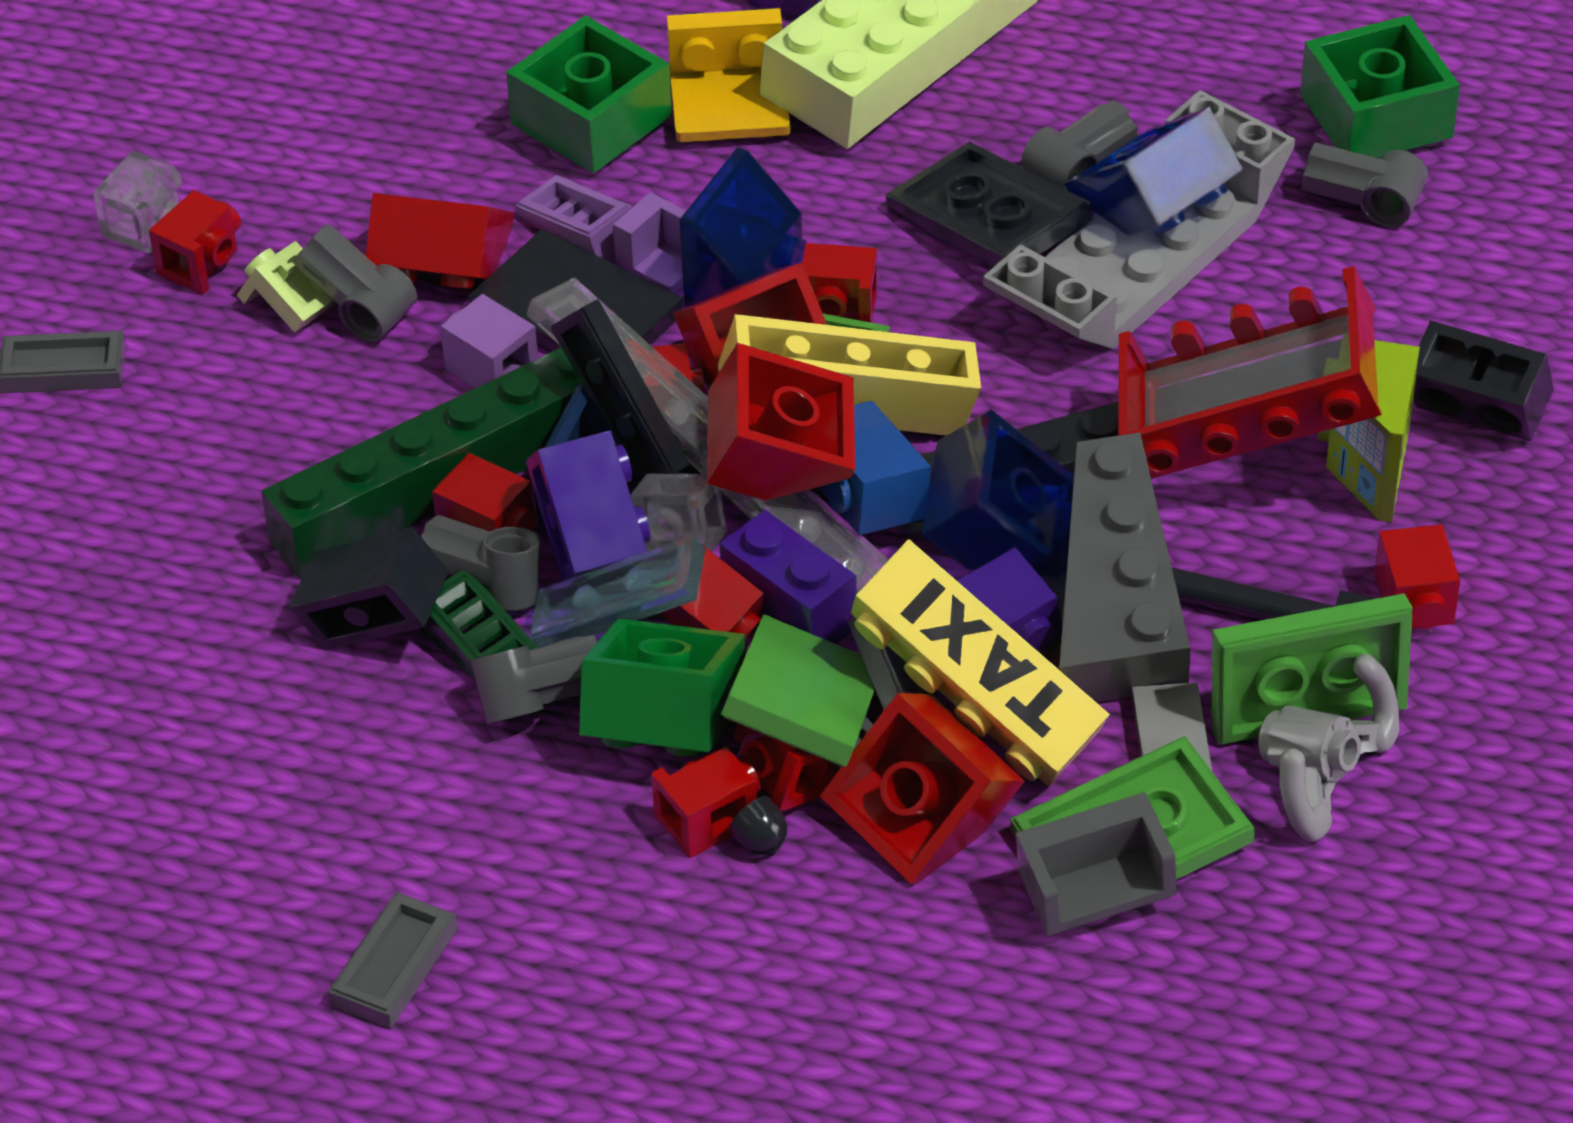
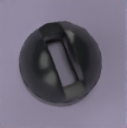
[728,796,787,855]

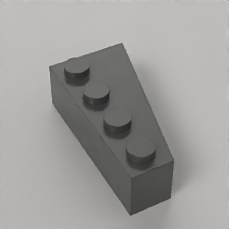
[1059,432,1190,703]

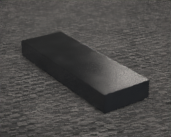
[550,299,690,491]

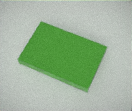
[1211,593,1412,745]
[721,614,875,767]
[1010,736,1255,927]

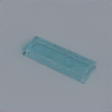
[529,536,705,648]

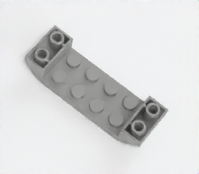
[983,90,1295,349]

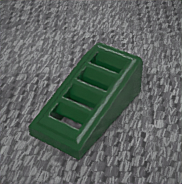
[420,570,538,680]

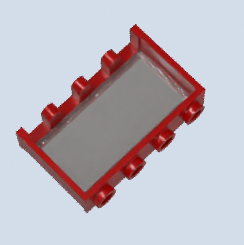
[1118,266,1382,479]

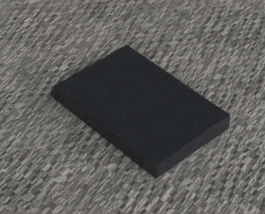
[885,141,1093,267]
[468,229,683,352]

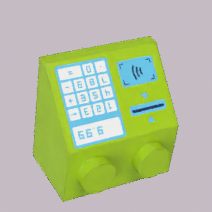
[1317,336,1420,523]

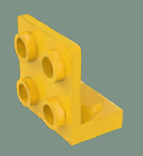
[667,8,790,142]

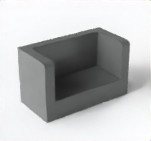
[1016,792,1177,936]

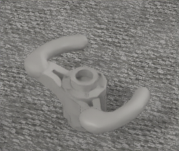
[1259,654,1400,842]

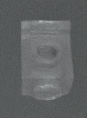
[93,150,182,254]
[630,474,727,555]

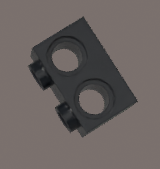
[1413,320,1554,441]

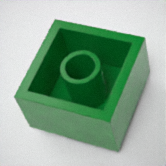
[506,15,672,174]
[1300,15,1460,158]
[579,618,745,756]

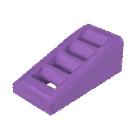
[515,175,632,264]

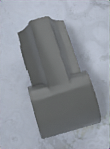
[1021,100,1138,197]
[1302,142,1428,228]
[292,224,417,342]
[421,515,540,610]
[471,634,597,724]

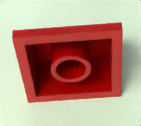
[365,193,515,289]
[673,262,827,388]
[707,342,856,501]
[819,693,1025,884]

